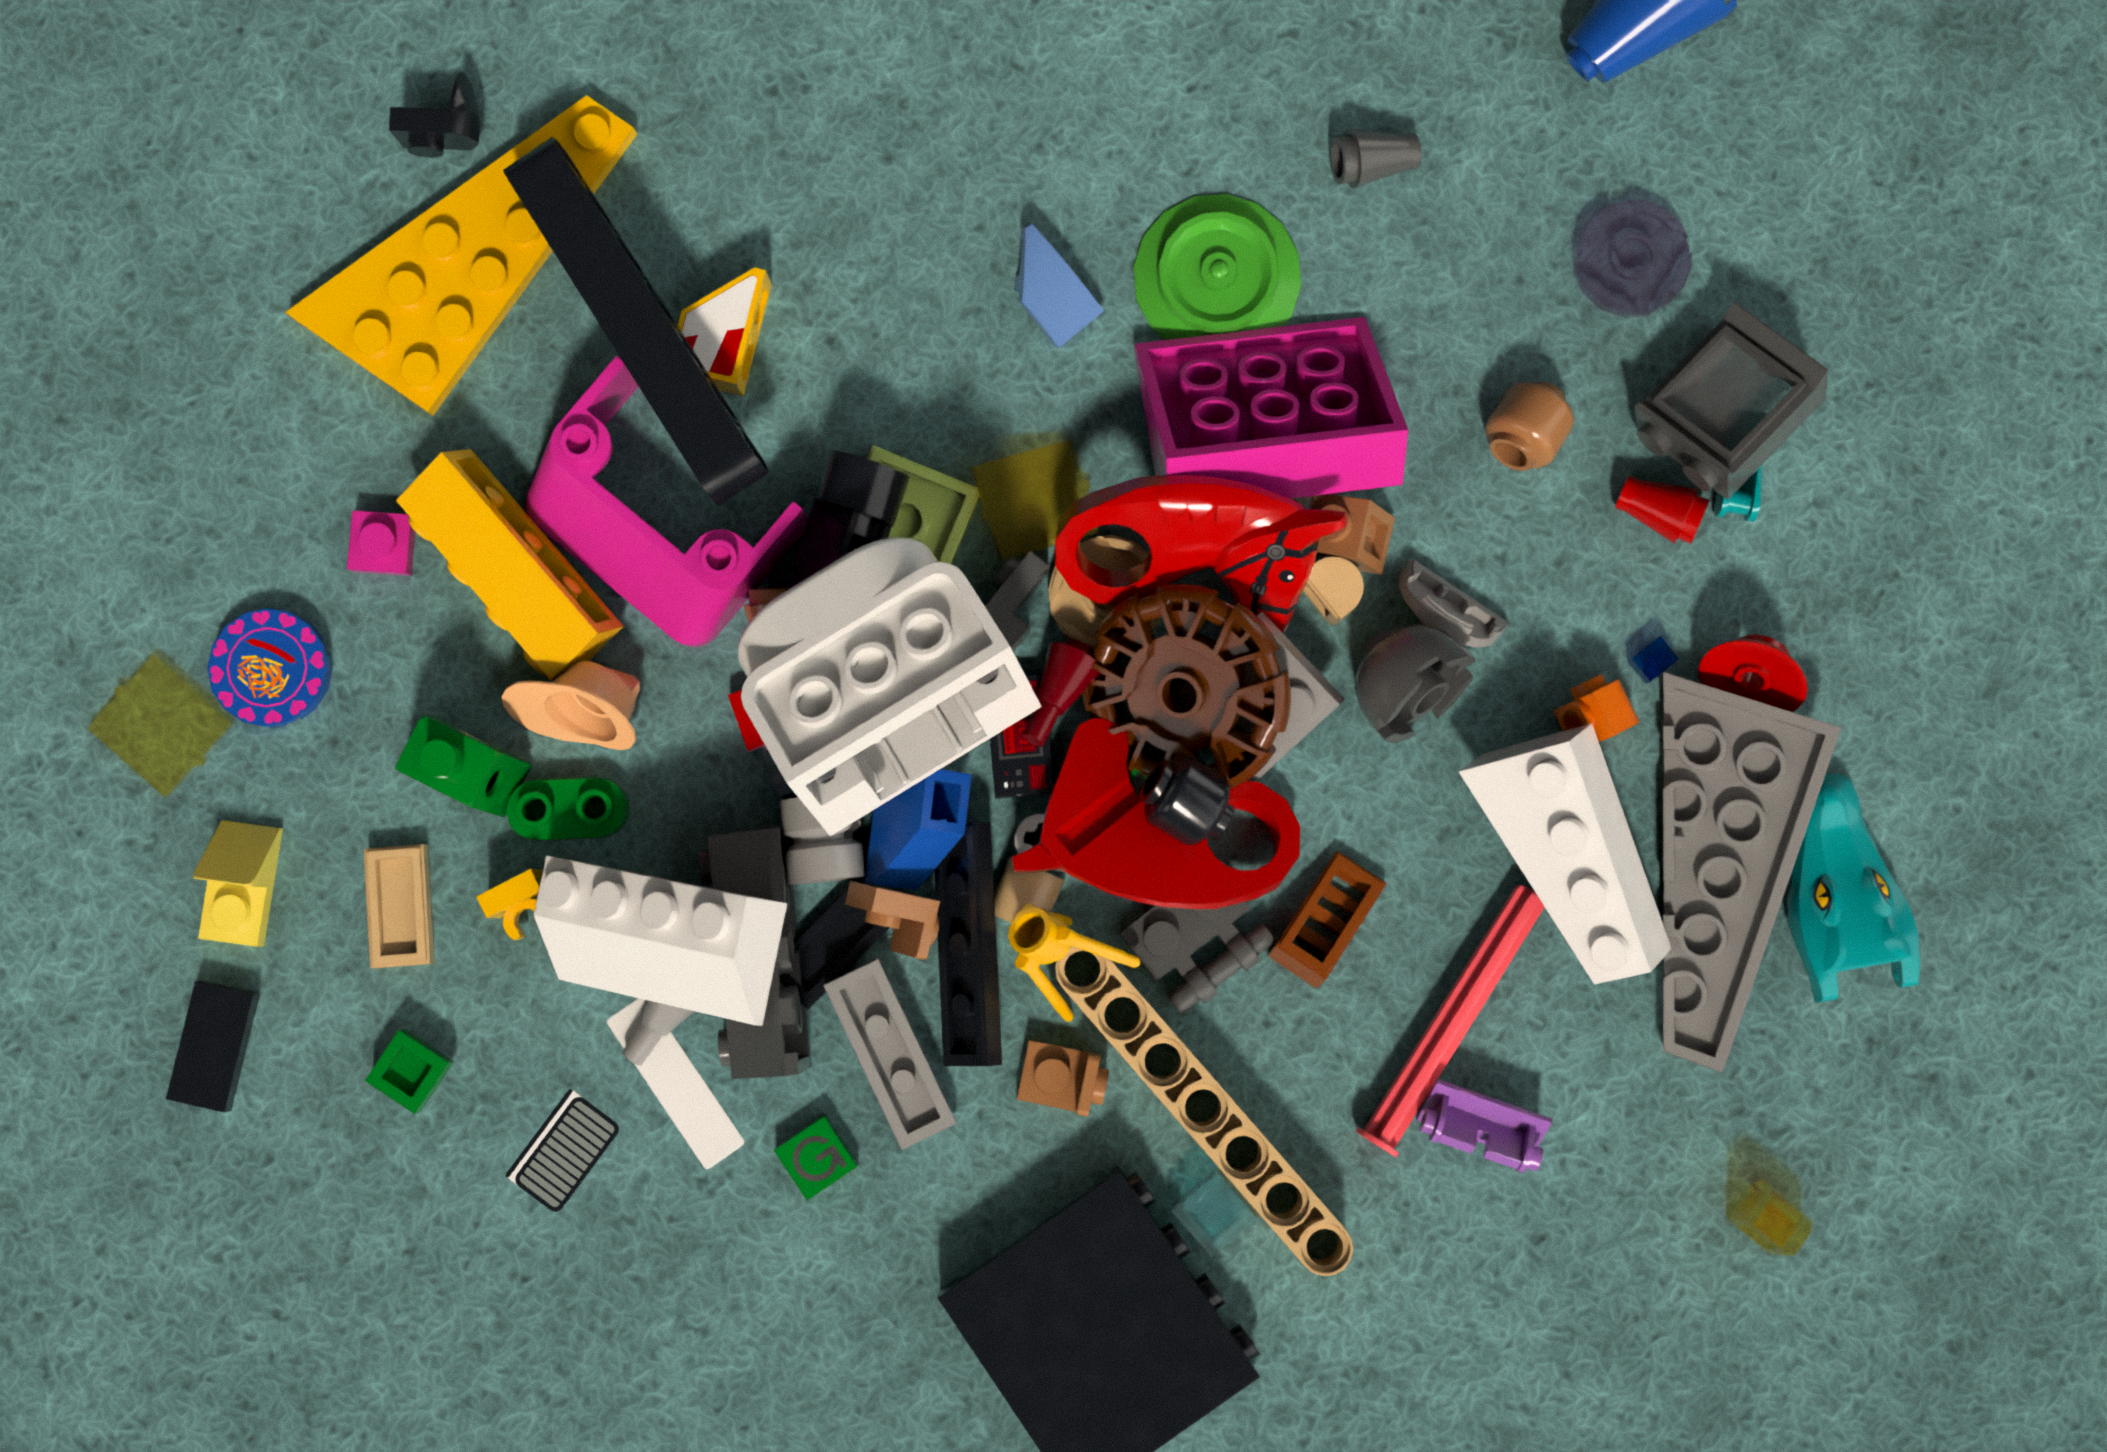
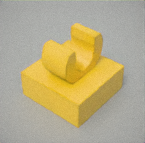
[476,869,543,940]

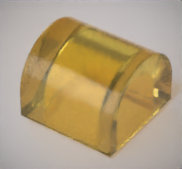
[1726,1179,1813,1256]

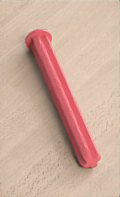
[1355,885,1545,1158]

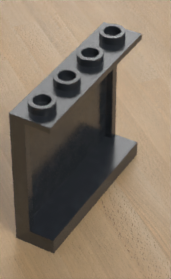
[937,1166,1261,1452]

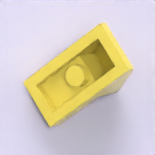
[193,820,283,947]

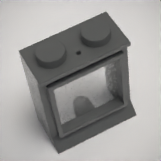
[1635,301,1828,500]

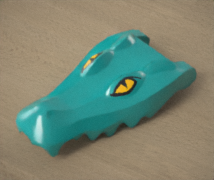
[1786,773,1920,1003]

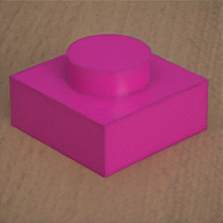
[347,511,415,576]

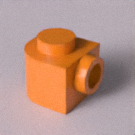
[1553,674,1640,742]

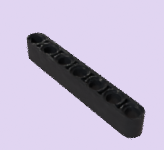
[503,136,769,506]

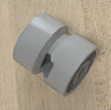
[780,797,866,885]

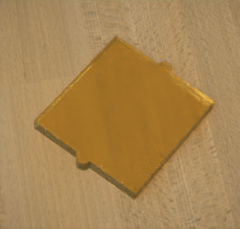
[971,440,1099,561]
[87,655,233,797]

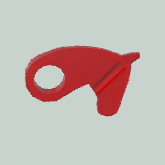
[1012,718,1301,909]

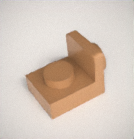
[1311,494,1395,575]
[845,881,940,960]
[1017,1039,1109,1117]

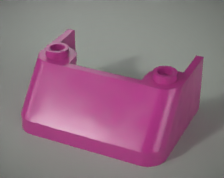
[526,356,809,647]

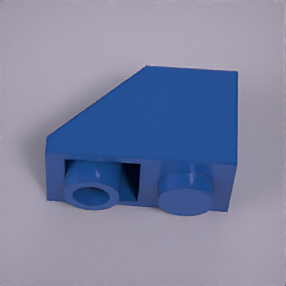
[864,769,972,890]

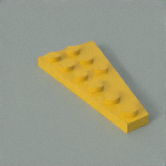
[285,95,637,416]

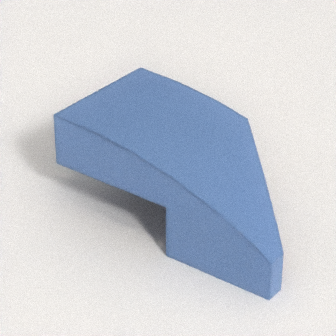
[1014,223,1104,348]

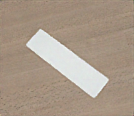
[607,998,744,1169]

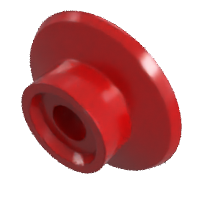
[1698,634,1808,712]

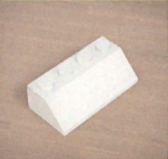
[534,856,787,1026]

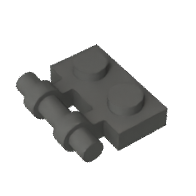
[1119,902,1276,1015]

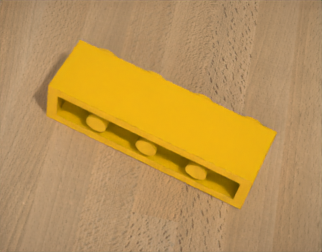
[396,449,624,681]

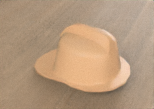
[501,660,640,750]

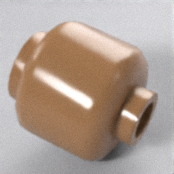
[1485,381,1575,471]

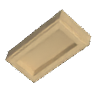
[364,844,435,969]

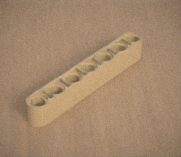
[1055,946,1353,1276]

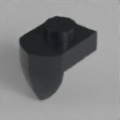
[389,72,480,158]

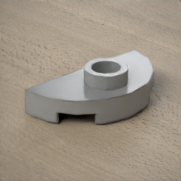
[1398,559,1509,648]

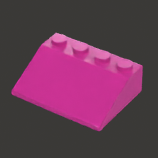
[1134,317,1408,499]

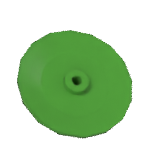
[1133,194,1301,340]

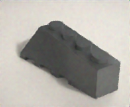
[699,827,811,1079]

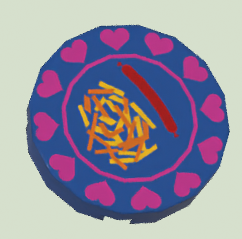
[207,608,333,728]

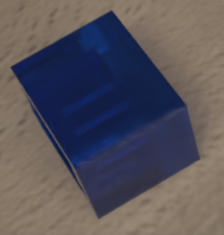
[1627,636,1679,684]

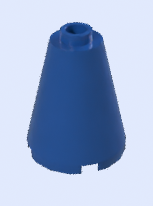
[1566,0,1737,83]

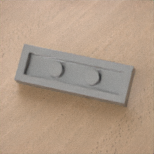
[823,958,956,1150]

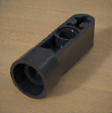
[785,450,910,591]

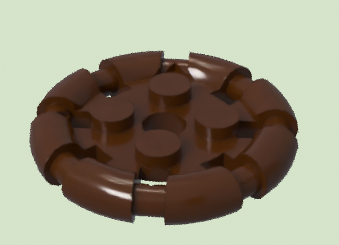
[1082,584,1291,789]

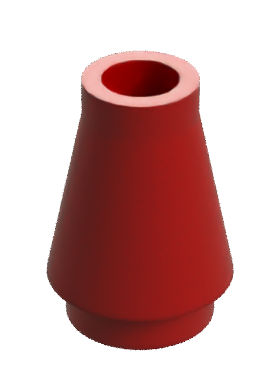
[1615,475,1710,544]

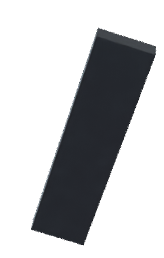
[934,822,1002,1066]

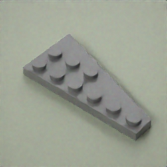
[1663,672,1842,1073]

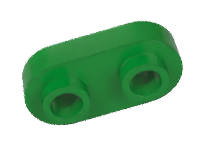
[506,778,630,841]

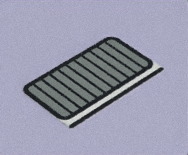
[505,1089,619,1212]

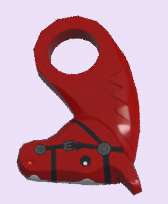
[1055,475,1347,634]

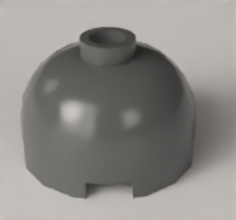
[1354,624,1476,743]

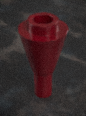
[1022,639,1101,747]

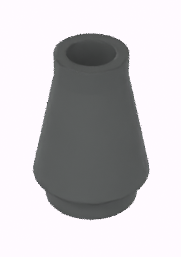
[1330,129,1421,188]

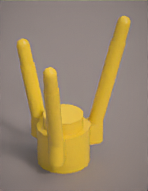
[1008,903,1140,1022]

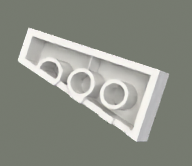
[1459,723,1672,984]

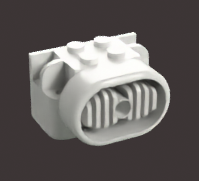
[738,537,1042,836]

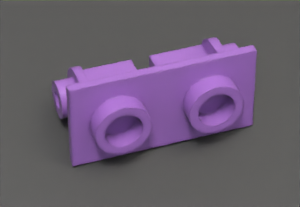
[1416,1079,1552,1173]

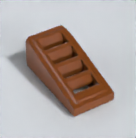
[1268,851,1387,988]

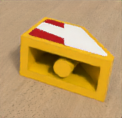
[678,267,772,396]

